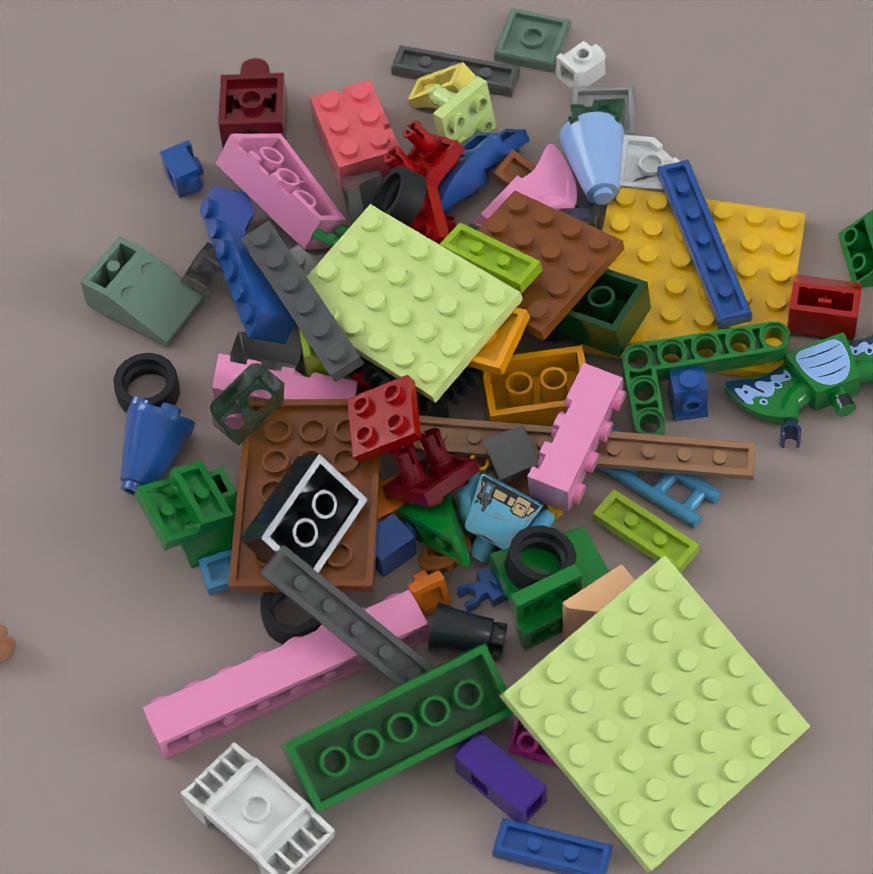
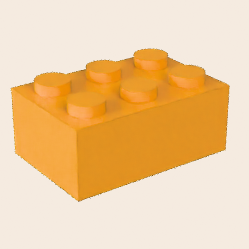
[481,345,586,426]

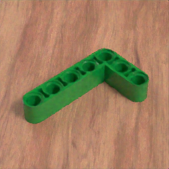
[622,322,790,435]

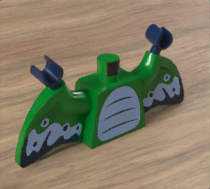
[724,332,873,448]

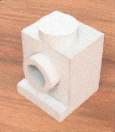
[556,41,606,89]

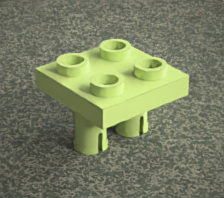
[429,76,497,145]

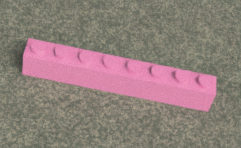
[142,589,430,759]

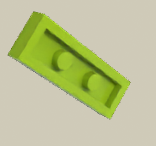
[439,223,543,293]
[593,489,700,573]

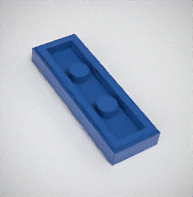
[492,818,613,874]

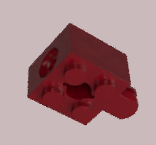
[218,58,288,148]

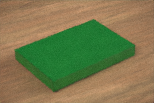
[487,526,609,604]

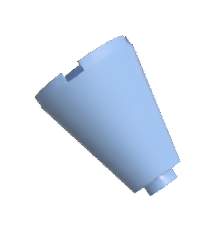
[559,112,624,205]

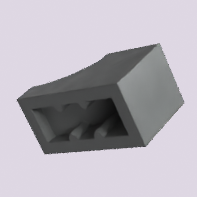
[340,170,384,222]

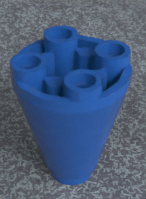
[120,397,195,496]

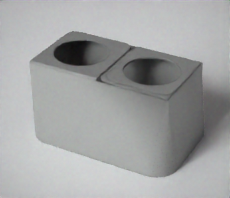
[229,331,305,374]

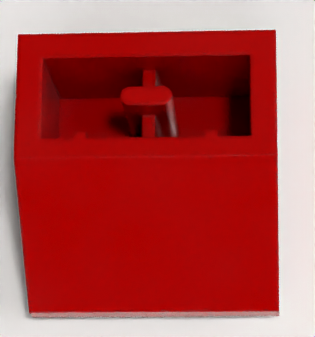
[787,274,862,340]

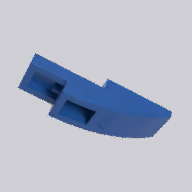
[438,129,530,213]

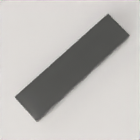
[391,45,520,97]

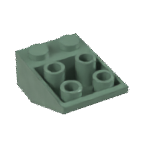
[80,236,205,346]

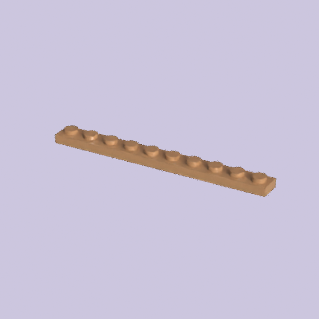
[413,416,756,480]

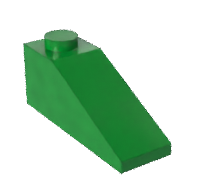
[397,493,471,567]

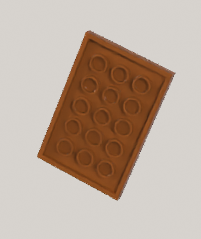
[228,399,382,592]

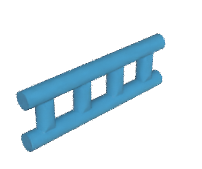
[597,426,722,528]

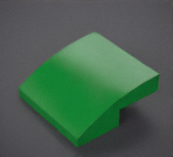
[134,461,233,550]
[510,564,582,650]

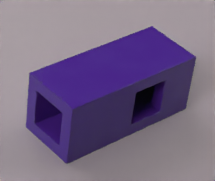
[454,731,547,823]

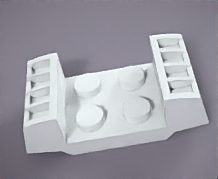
[180,742,335,874]

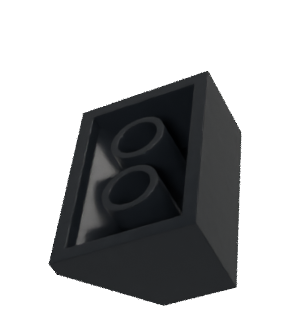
[240,454,368,573]

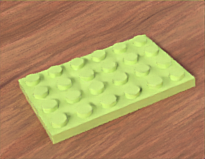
[307,204,523,403]

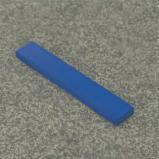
[657,160,752,329]

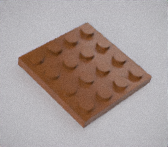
[477,190,624,341]

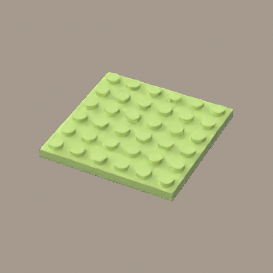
[500,556,811,873]

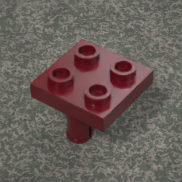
[382,428,480,507]

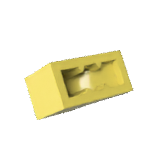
[407,62,476,109]

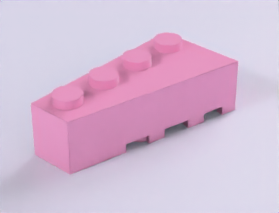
[215,134,346,250]
[212,353,359,428]
[527,363,627,513]

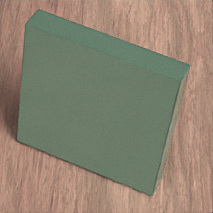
[494,8,571,73]

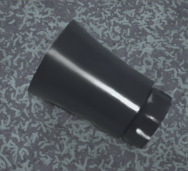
[428,601,508,658]

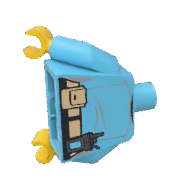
[458,455,565,563]

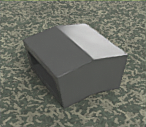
[483,425,538,484]

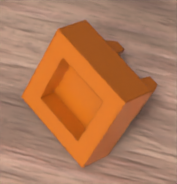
[407,570,452,617]

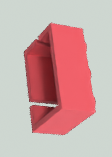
[310,80,399,191]

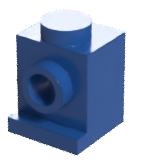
[160,140,204,198]
[668,366,709,422]

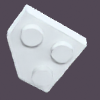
[619,135,680,193]

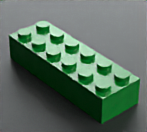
[280,644,514,813]

